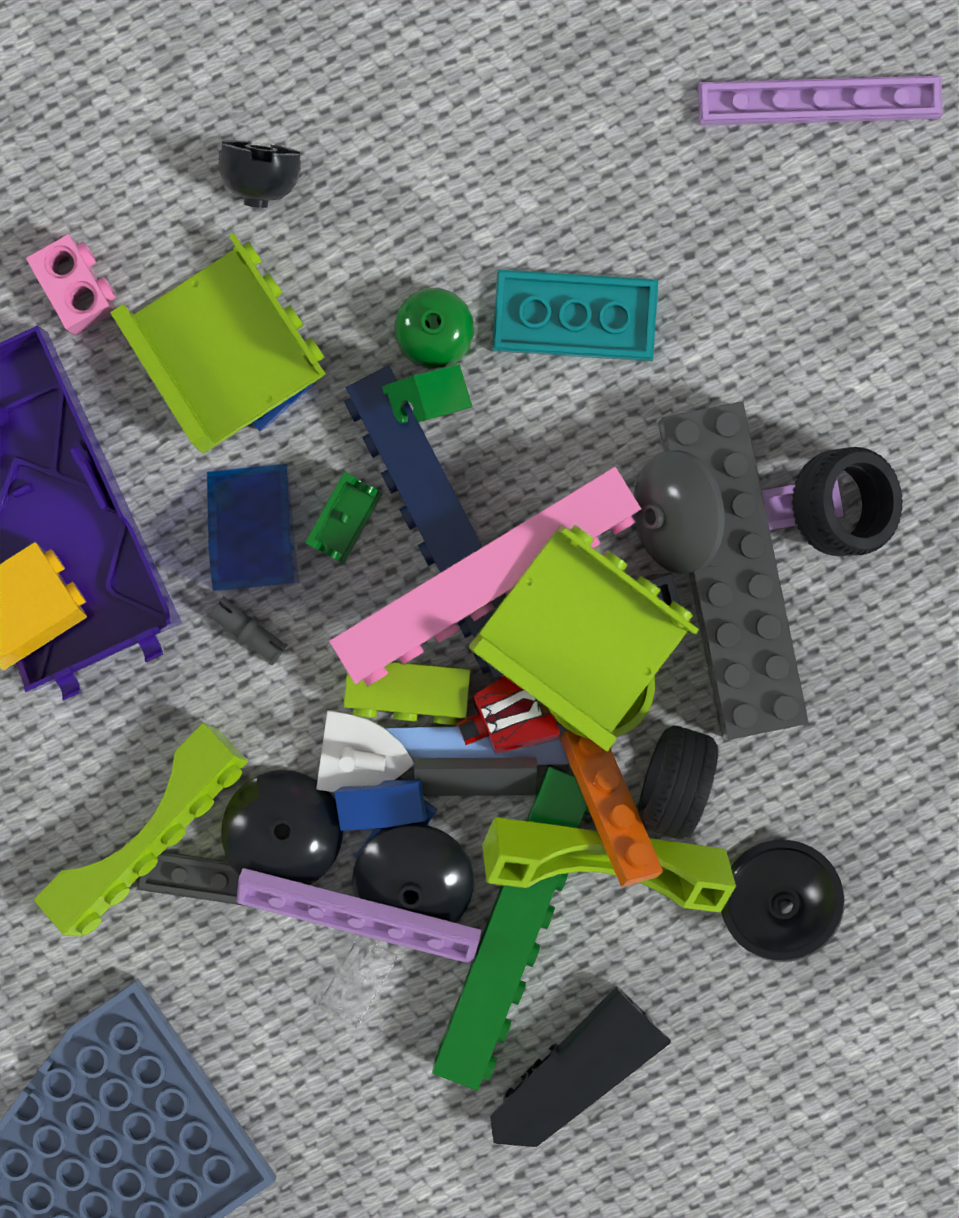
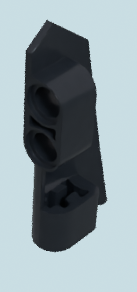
[490,986,671,1147]

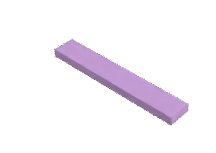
[698,76,943,126]
[236,868,481,964]

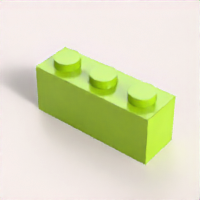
[344,661,471,725]

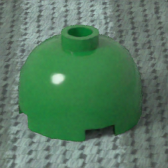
[394,287,474,369]

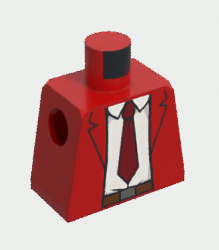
[457,676,560,754]

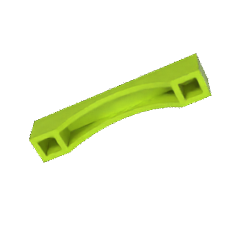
[34,722,249,937]
[482,817,736,913]

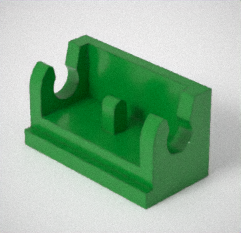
[382,364,473,424]
[305,471,383,564]

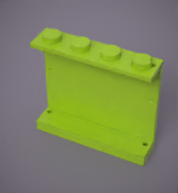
[110,232,326,454]
[468,525,699,751]

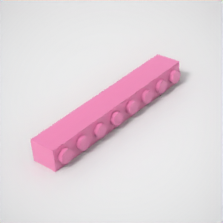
[329,467,641,687]

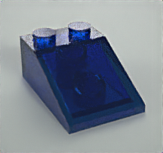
[207,464,299,592]

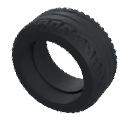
[792,447,903,557]
[638,725,718,839]

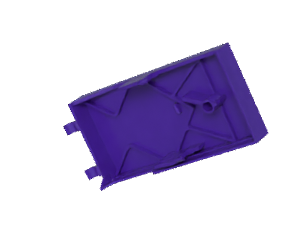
[0,325,182,701]

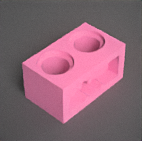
[26,234,117,335]

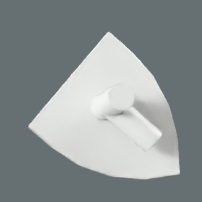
[316,710,414,792]

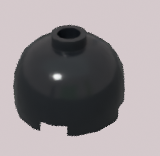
[219,140,301,208]

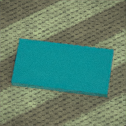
[492,269,658,362]

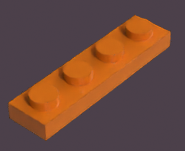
[560,731,663,887]

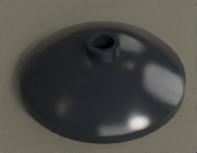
[221,770,343,885]
[352,823,474,923]
[721,840,845,962]

